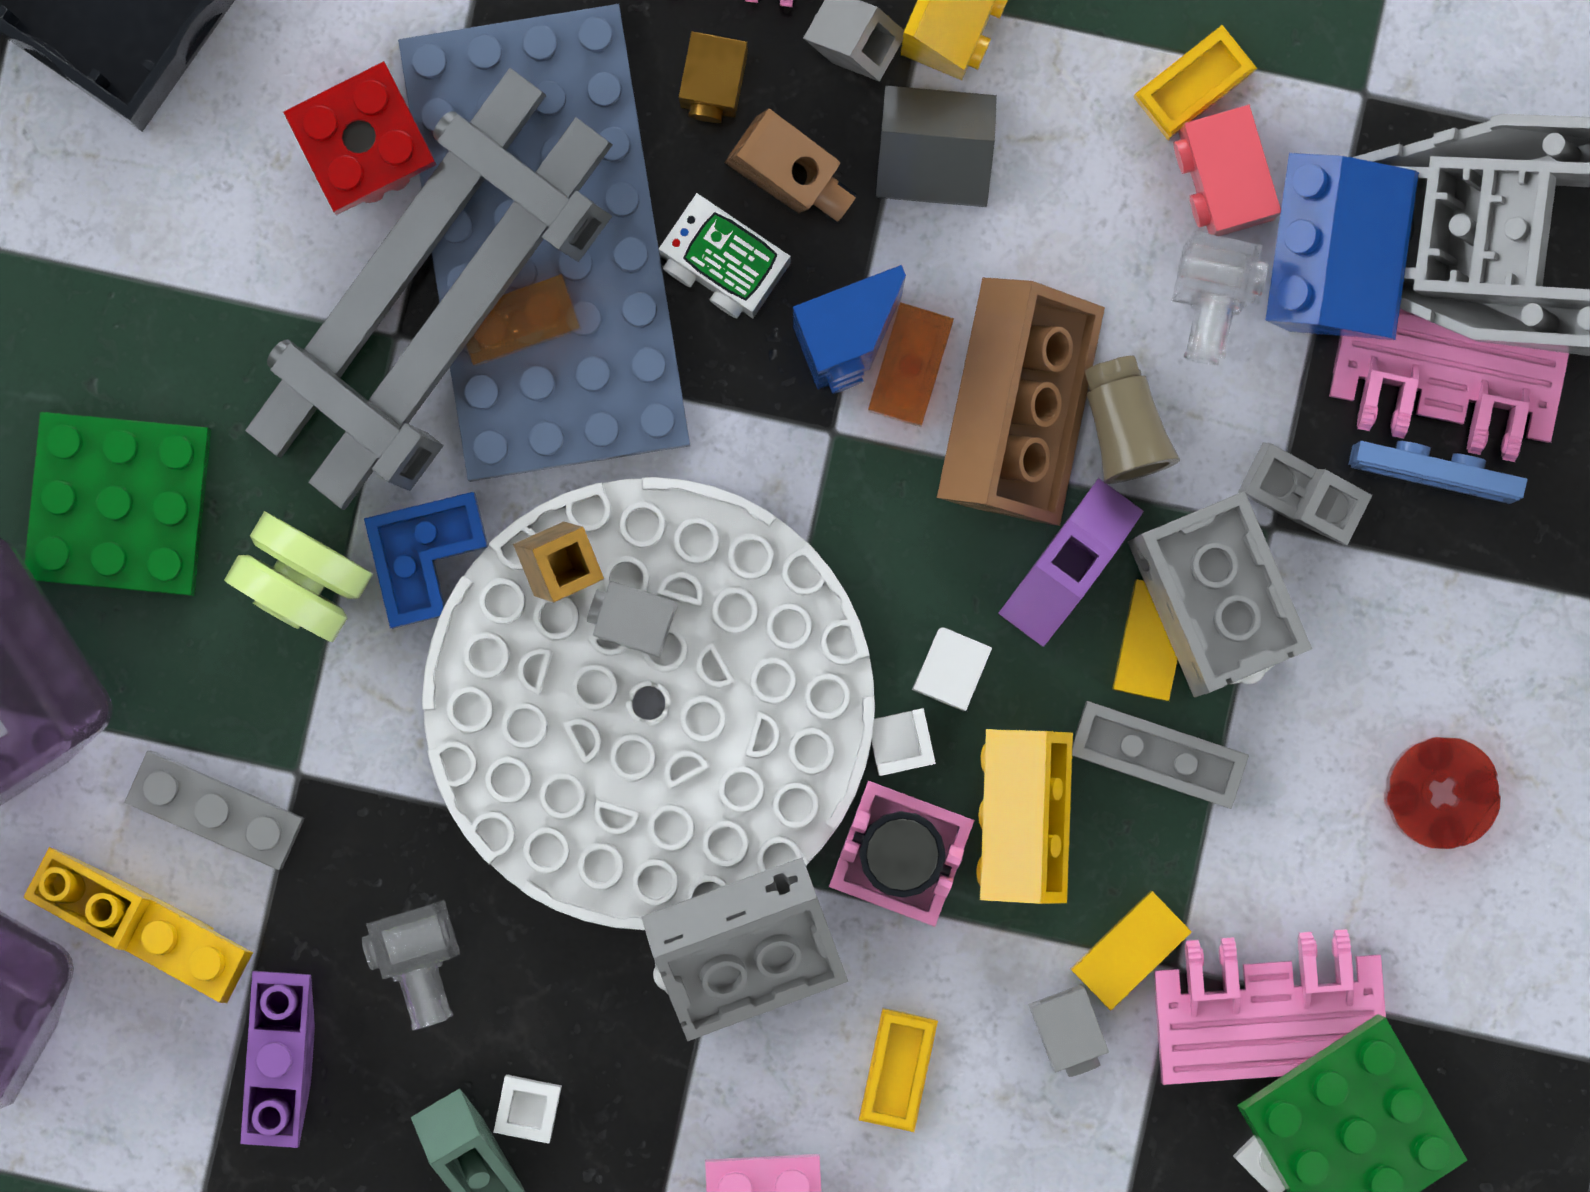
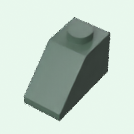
[411,1089,525,1192]

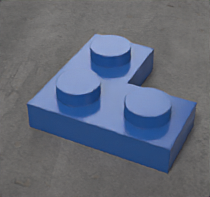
[364,492,488,629]

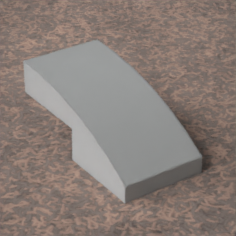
[1238,442,1372,545]

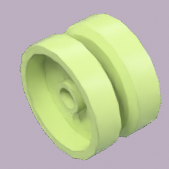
[224,511,373,642]

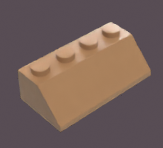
[937,277,1105,526]

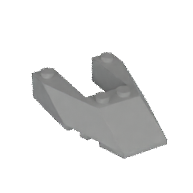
[1352,114,1590,356]

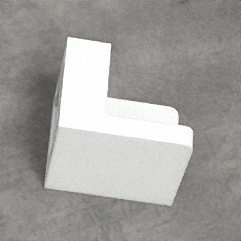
[912,628,992,712]
[871,708,936,776]

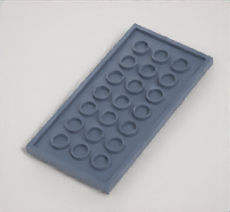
[398,4,690,482]

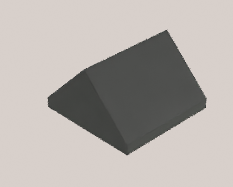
[876,86,997,207]

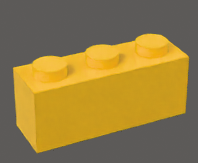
[976,729,1073,904]

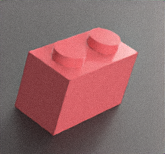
[1174,104,1281,239]

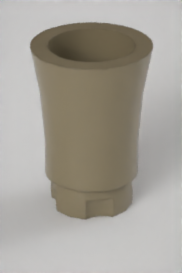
[1085,355,1180,484]

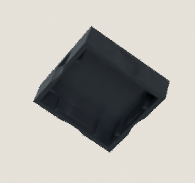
[0,0,235,132]

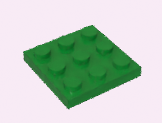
[23,412,212,596]
[1237,1014,1467,1192]

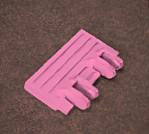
[1329,309,1569,462]
[1154,929,1386,1085]

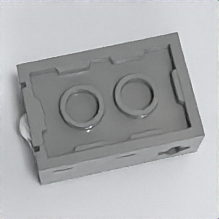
[1128,491,1312,697]
[641,857,848,1041]

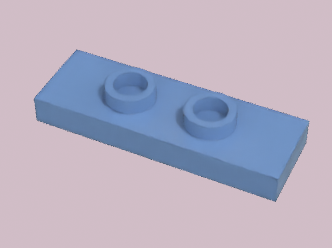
[1348,441,1527,504]

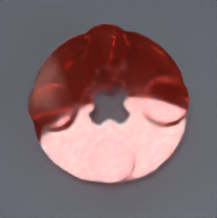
[1384,737,1501,849]

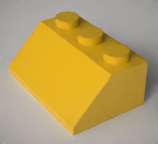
[901,0,1008,81]

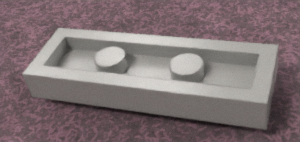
[1072,701,1249,809]
[124,751,305,870]

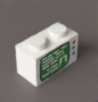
[659,193,791,319]

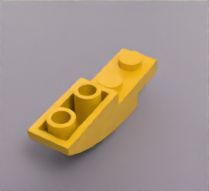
[23,847,253,1003]

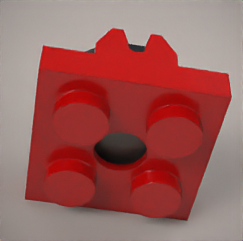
[283,61,437,215]

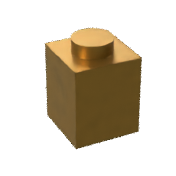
[679,31,748,123]
[513,521,604,603]

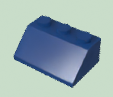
[1265,153,1419,340]
[793,265,906,394]

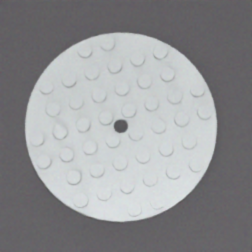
[422,477,875,930]

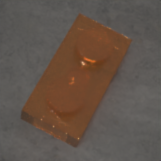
[466,274,582,366]
[868,302,954,427]

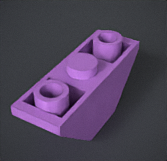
[998,478,1144,647]
[240,971,315,1148]

